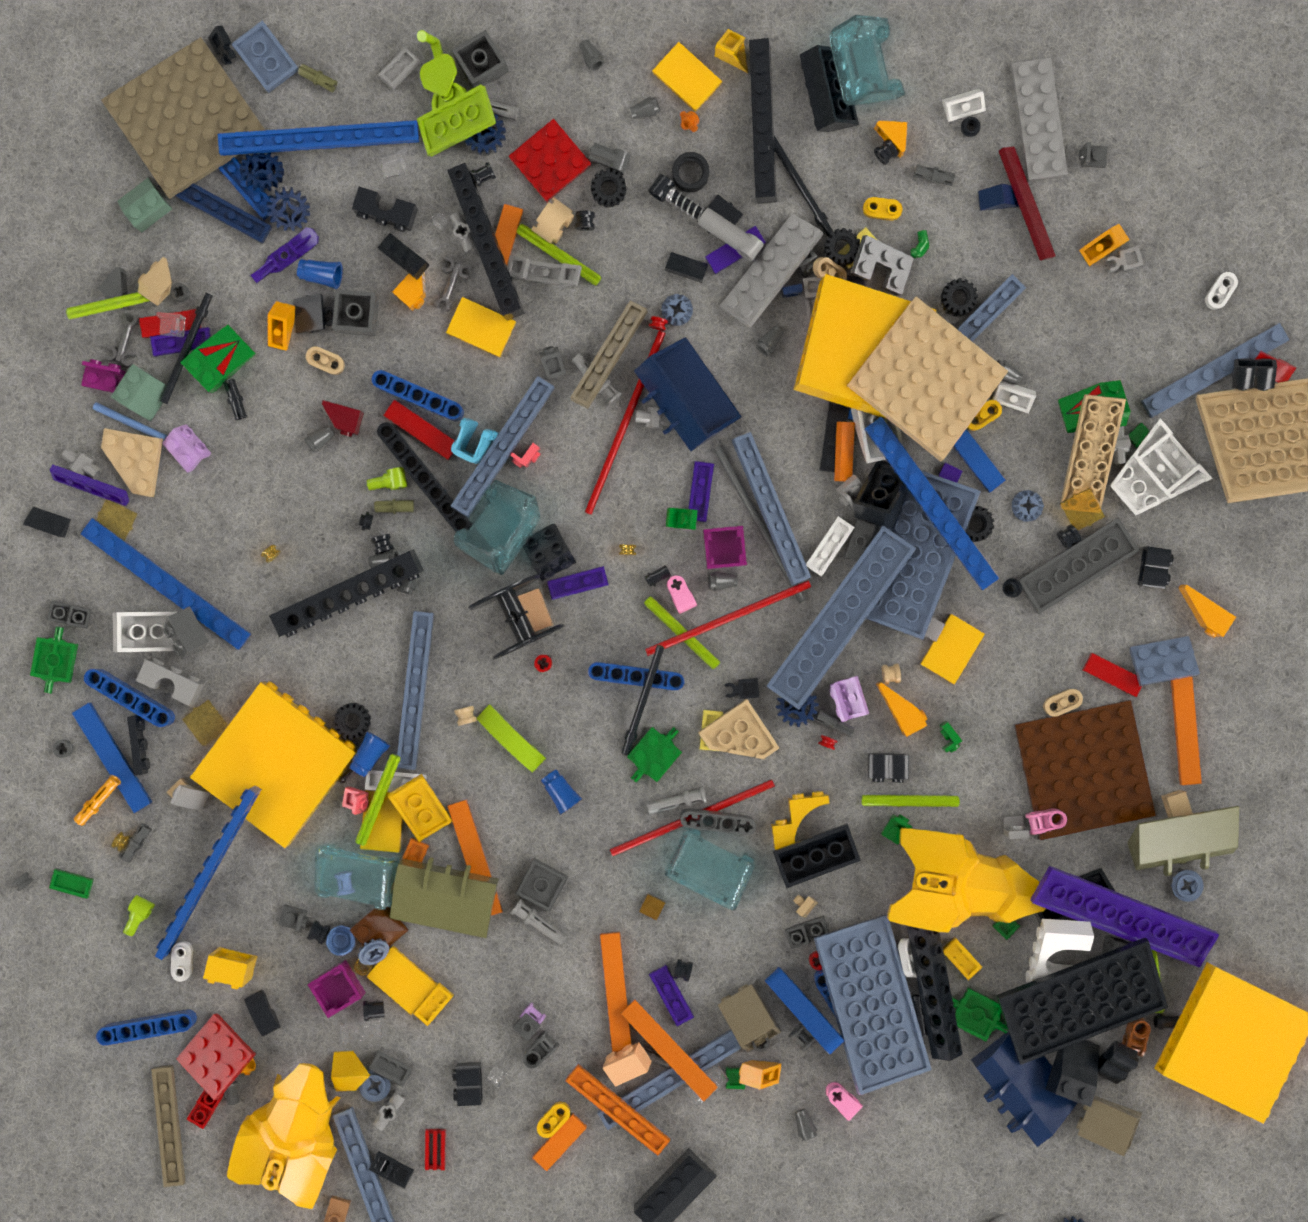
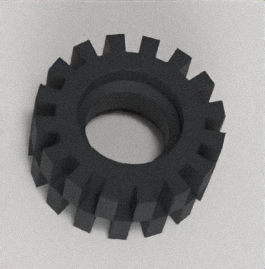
[591,168,626,207]
[824,228,860,267]
[940,278,978,317]
[966,506,995,542]
[333,703,371,739]

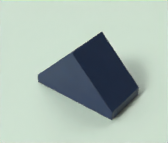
[978,183,1019,211]

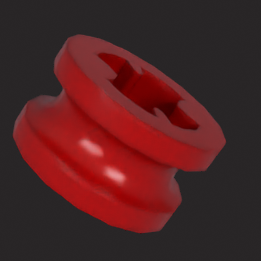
[649,316,668,331]
[534,655,552,672]
[818,735,838,750]
[809,951,822,970]

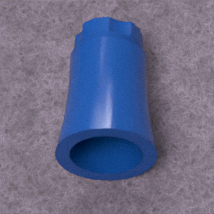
[297,259,343,289]
[349,731,390,777]
[541,769,582,815]

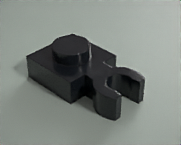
[208,25,236,65]
[725,678,760,699]

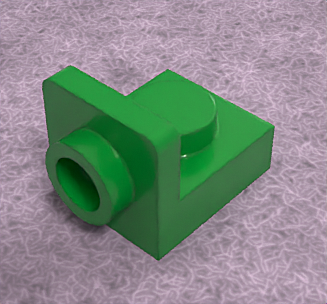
[666,507,698,530]
[939,721,962,753]
[881,814,912,845]

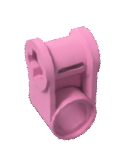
[667,576,697,614]
[1025,808,1067,835]
[826,1082,863,1121]

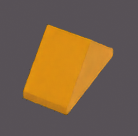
[874,121,907,158]

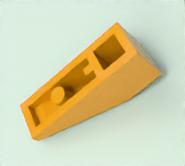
[1179,584,1236,638]
[876,682,928,737]

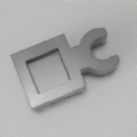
[1105,246,1144,273]

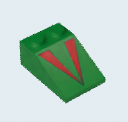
[181,325,256,393]
[1058,380,1131,433]

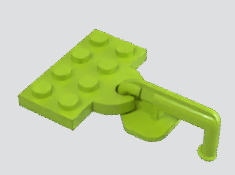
[417,30,496,157]

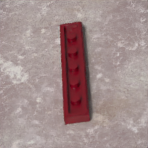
[998,146,1056,261]

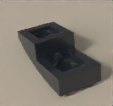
[244,990,281,1037]
[369,1151,414,1189]

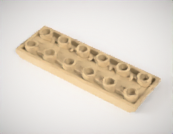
[1060,394,1126,513]

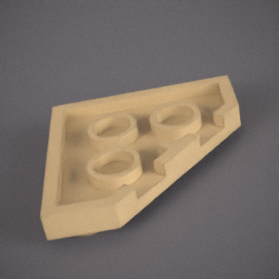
[101,428,163,497]
[698,699,779,759]

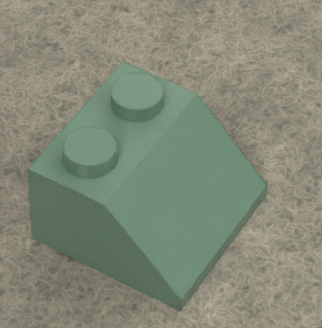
[117,178,172,232]
[111,364,166,421]

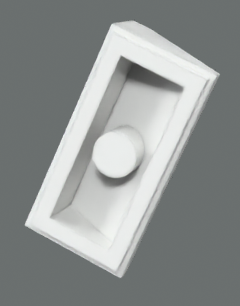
[942,89,986,122]
[992,380,1036,414]

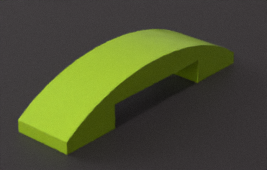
[477,704,546,773]

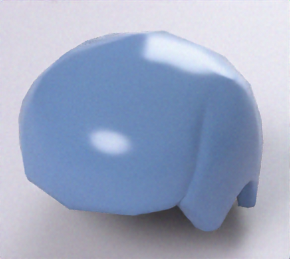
[326,925,357,956]

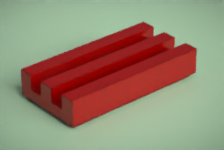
[425,1129,446,1171]

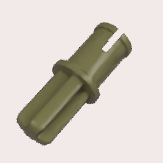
[298,64,338,93]
[374,499,414,514]

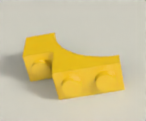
[771,791,830,850]

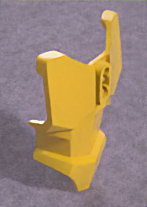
[887,828,1046,933]
[227,1063,340,1209]

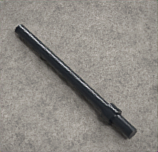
[774,135,834,237]
[160,292,213,404]
[621,645,665,755]

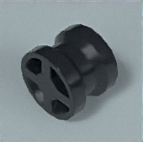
[874,139,898,165]
[575,210,595,231]
[1057,524,1082,549]
[371,534,394,554]
[307,920,330,945]
[673,959,693,982]

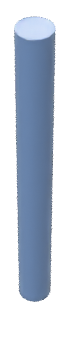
[93,402,167,441]

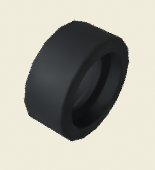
[672,152,709,193]

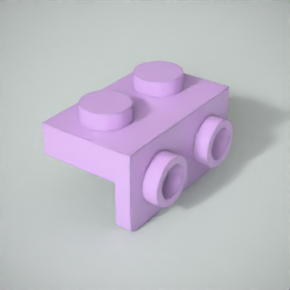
[162,424,211,473]
[830,676,869,722]

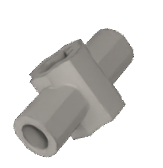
[450,212,477,254]
[634,407,671,429]
[1112,426,1131,464]
[61,448,102,480]
[373,1090,406,1131]

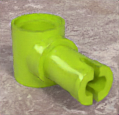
[367,467,408,491]
[123,895,155,936]

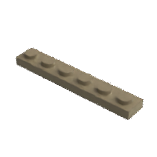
[570,301,648,409]
[151,1065,185,1187]

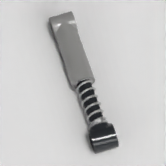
[648,174,764,262]

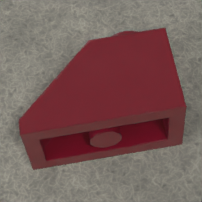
[322,400,364,437]

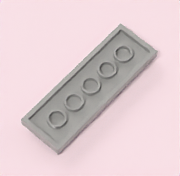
[1011,58,1068,182]
[720,214,824,328]

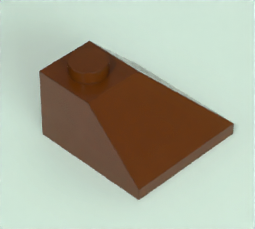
[350,900,409,951]

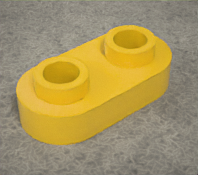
[863,197,903,221]
[967,400,1002,431]
[537,1101,570,1138]

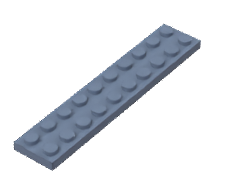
[767,526,916,710]

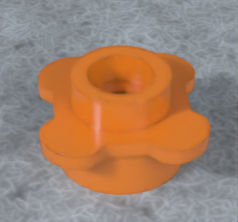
[680,111,699,132]

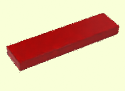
[383,399,454,460]

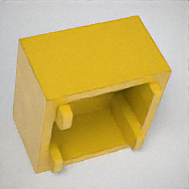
[203,947,257,990]

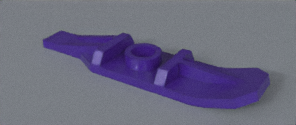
[251,227,319,283]

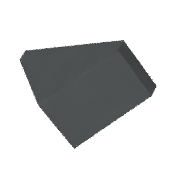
[98,267,129,310]

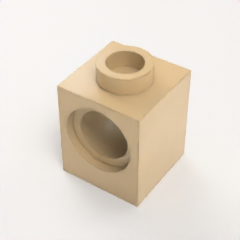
[1161,790,1193,818]

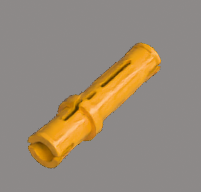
[73,775,121,826]

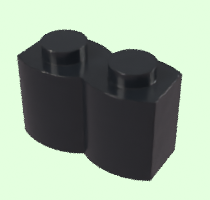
[1232,358,1277,391]
[1138,546,1174,589]
[868,753,909,783]
[1098,1041,1139,1084]
[452,1062,483,1106]

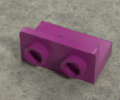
[81,359,127,393]

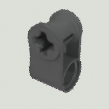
[788,1023,816,1051]
[523,1030,560,1069]

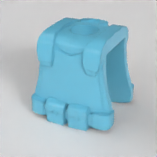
[451,418,499,464]

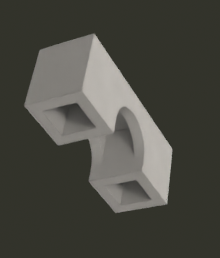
[135,657,204,706]

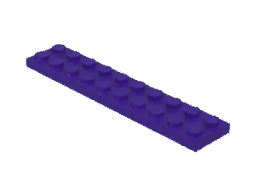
[1030,866,1219,968]

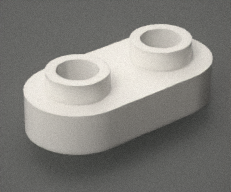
[1205,272,1238,310]
[898,938,917,977]
[171,941,193,982]

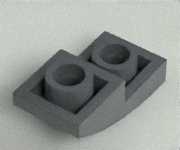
[47,601,92,629]
[785,916,829,949]

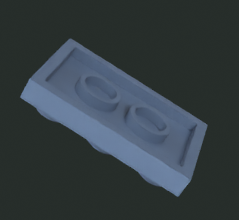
[231,20,299,93]
[1129,636,1200,686]

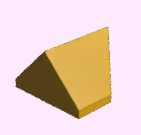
[714,29,749,74]
[331,1051,370,1092]

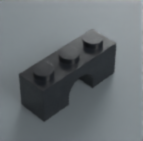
[352,186,418,232]

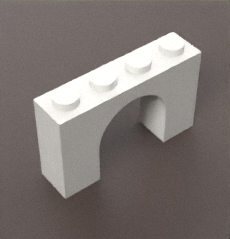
[1026,919,1094,983]

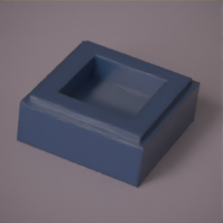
[781,284,803,298]

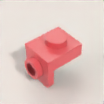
[510,443,541,468]
[342,786,369,815]

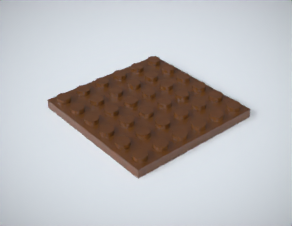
[1014,700,1156,840]

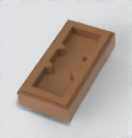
[324,1195,351,1222]

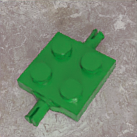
[30,626,78,694]
[627,727,682,783]
[952,987,1008,1042]

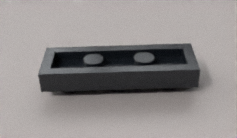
[377,233,430,280]
[127,715,150,776]

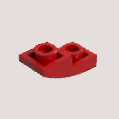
[1254,350,1297,383]
[186,1090,225,1129]

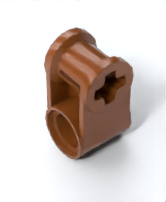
[1121,1018,1151,1057]

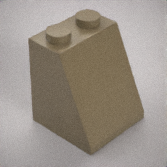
[718,984,781,1052]
[1076,1096,1142,1156]

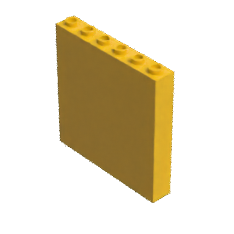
[793,274,936,419]
[190,681,358,848]
[1154,962,1308,1124]

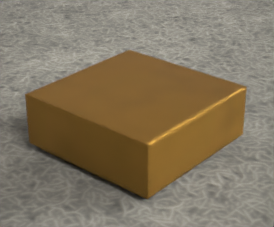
[639,893,665,921]

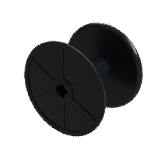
[468,573,565,660]

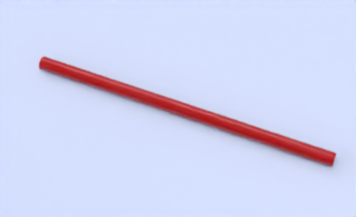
[645,580,811,656]
[610,779,775,856]

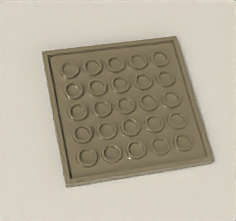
[101,37,265,199]

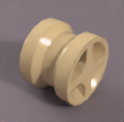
[882,663,901,685]
[454,706,477,726]

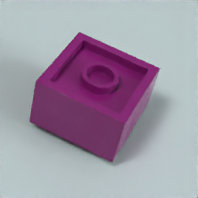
[703,526,747,570]
[307,959,366,1018]

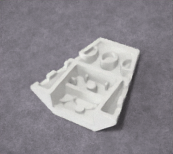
[1110,418,1213,515]

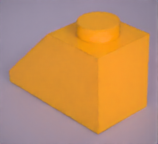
[1079,224,1130,267]
[392,272,426,311]
[268,301,295,351]
[739,1060,782,1090]

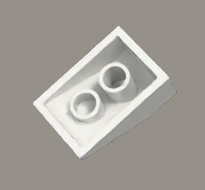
[851,408,904,463]
[113,612,177,652]

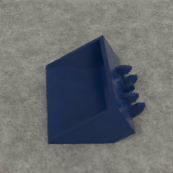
[634,337,742,452]
[971,1032,1078,1147]

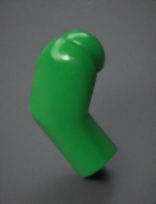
[910,230,929,258]

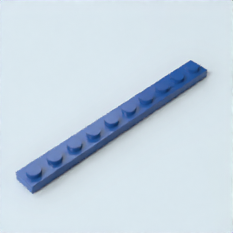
[217,120,419,156]
[864,417,999,590]
[81,518,251,650]
[155,786,262,960]

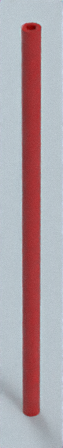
[584,331,666,515]

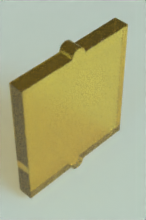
[1060,488,1105,530]
[96,499,138,541]
[182,700,228,746]

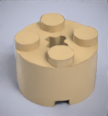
[531,197,574,244]

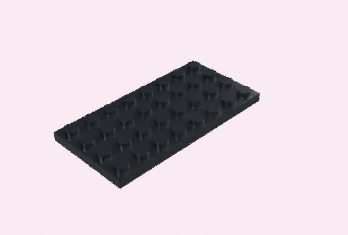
[996,937,1168,1065]

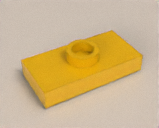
[943,937,983,980]
[413,982,454,1026]

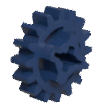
[465,114,506,155]
[240,152,284,192]
[266,187,310,231]
[775,695,819,727]

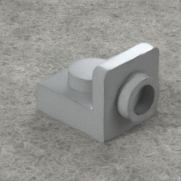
[836,474,863,510]
[1003,815,1029,839]

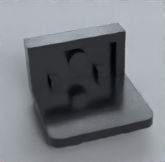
[521,524,576,581]

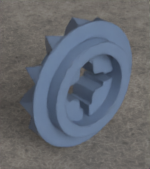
[661,294,693,326]
[1012,490,1044,522]
[1170,869,1204,902]
[357,938,389,965]
[359,1070,391,1102]

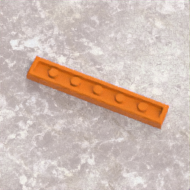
[1171,677,1202,785]
[448,799,503,916]
[600,932,632,1052]
[620,999,718,1101]
[565,1064,670,1156]

